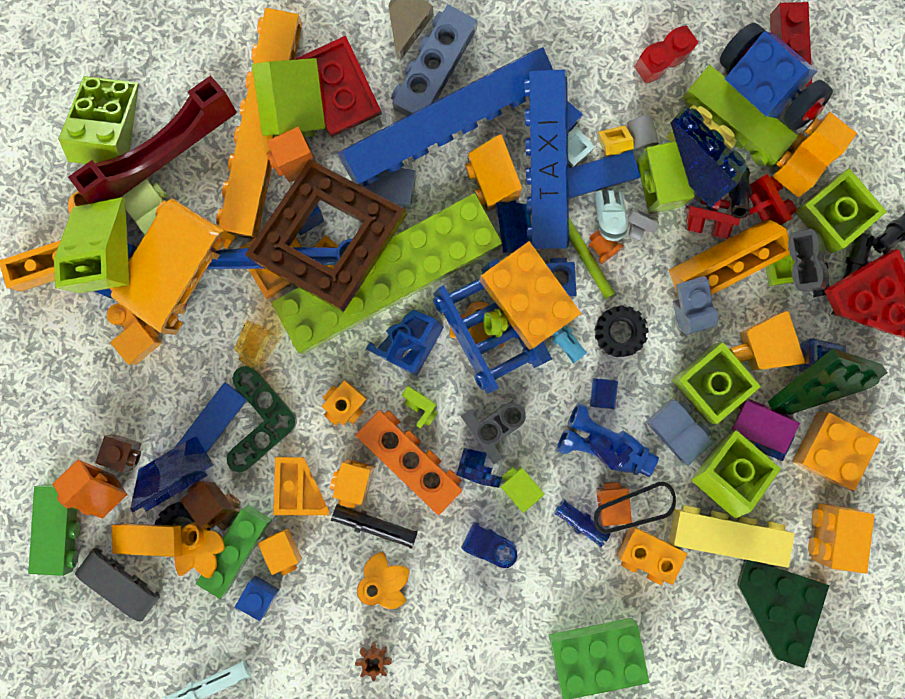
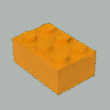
[479,241,582,350]

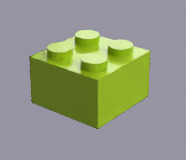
[636,140,696,214]
[795,168,887,254]
[671,342,761,424]
[691,430,781,519]

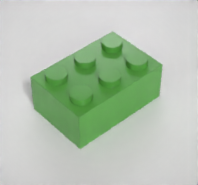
[548,618,650,699]

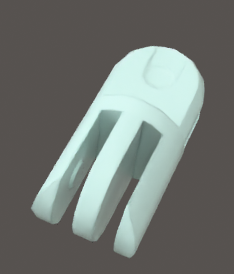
[594,190,628,241]

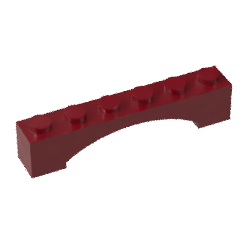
[68,75,237,204]

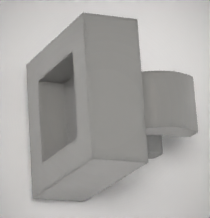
[627,207,659,241]

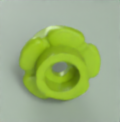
[483,309,508,338]

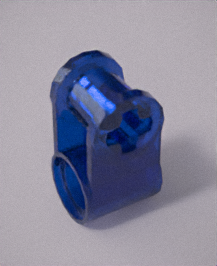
[461,522,518,568]

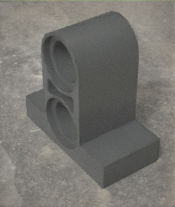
[461,403,526,464]

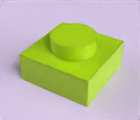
[765,255,795,286]

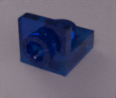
[583,433,633,470]
[456,448,502,488]

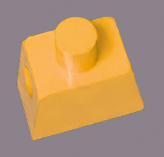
[729,311,805,370]

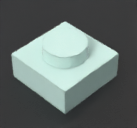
[568,127,595,167]

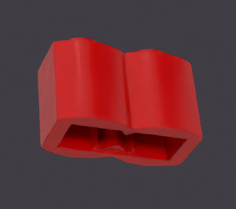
[634,25,698,83]

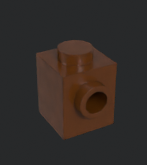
[95,434,142,472]
[180,481,234,528]

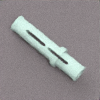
[163,660,251,699]

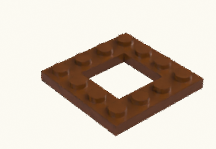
[245,159,408,313]

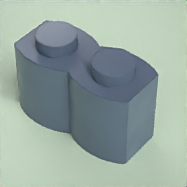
[646,399,714,466]

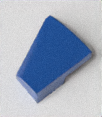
[366,309,444,376]

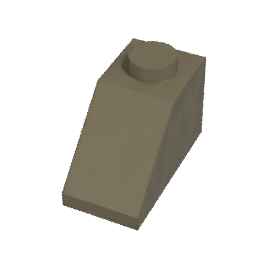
[388,0,434,60]

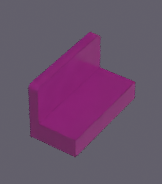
[732,398,800,453]

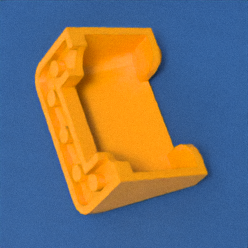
[110,199,235,335]

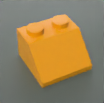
[464,134,522,211]

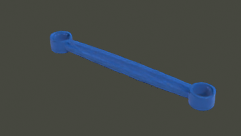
[207,239,352,269]

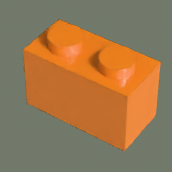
[266,127,317,183]
[52,459,128,519]

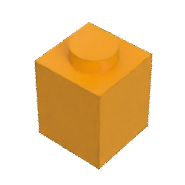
[257,528,302,576]

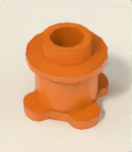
[588,230,624,264]

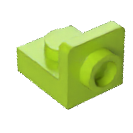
[401,386,438,429]

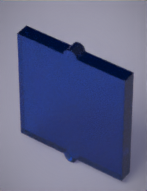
[496,200,532,253]

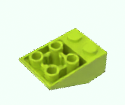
[58,76,139,164]
[54,197,129,294]

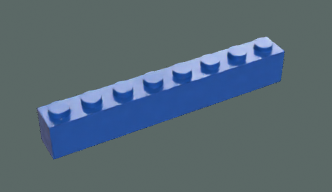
[337,47,553,186]

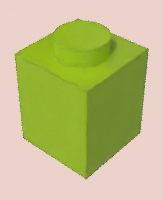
[499,466,545,513]

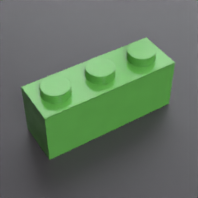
[28,484,80,576]
[196,505,272,599]

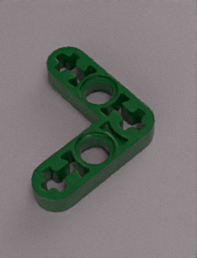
[226,366,297,472]

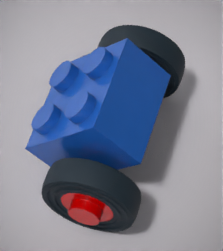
[720,23,833,130]

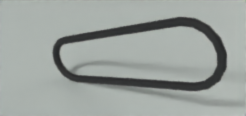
[594,482,676,534]

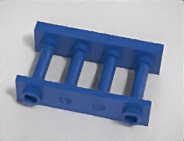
[433,258,552,394]

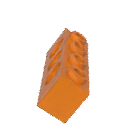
[355,410,463,516]

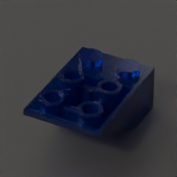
[670,105,747,208]
[130,436,214,513]

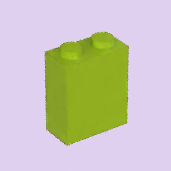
[252,58,325,137]

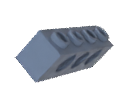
[391,4,477,116]

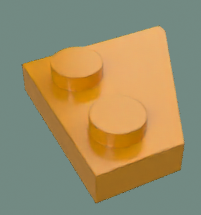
[273,457,329,515]

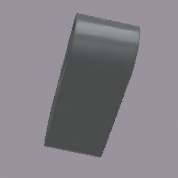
[75,548,160,622]

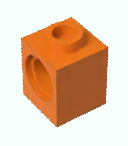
[596,482,632,526]

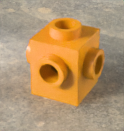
[321,380,368,426]

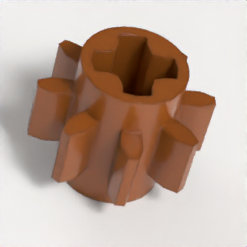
[355,642,392,682]

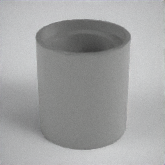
[627,115,659,151]

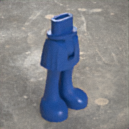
[556,403,659,477]

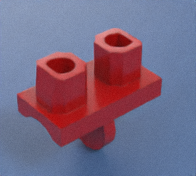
[749,174,797,225]
[684,190,741,239]

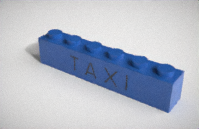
[524,69,569,249]

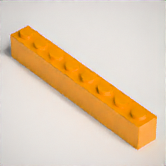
[216,8,303,239]

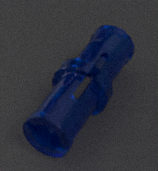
[554,499,611,548]

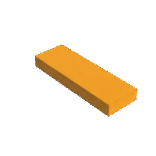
[111,524,182,557]

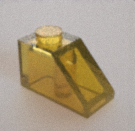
[234,320,281,368]

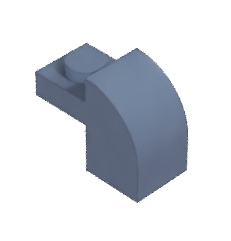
[673,276,718,335]

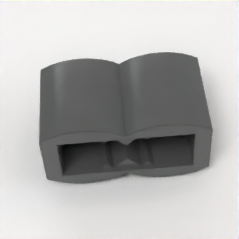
[788,229,829,292]

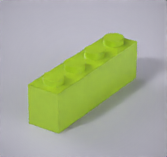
[682,64,798,168]

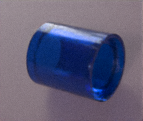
[590,378,618,409]

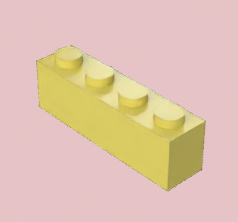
[669,505,795,568]

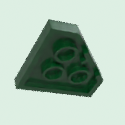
[768,348,888,415]
[737,559,830,668]

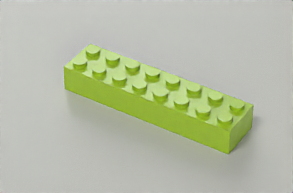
[271,193,502,354]

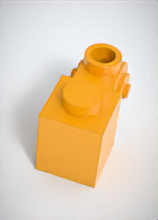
[107,303,162,365]

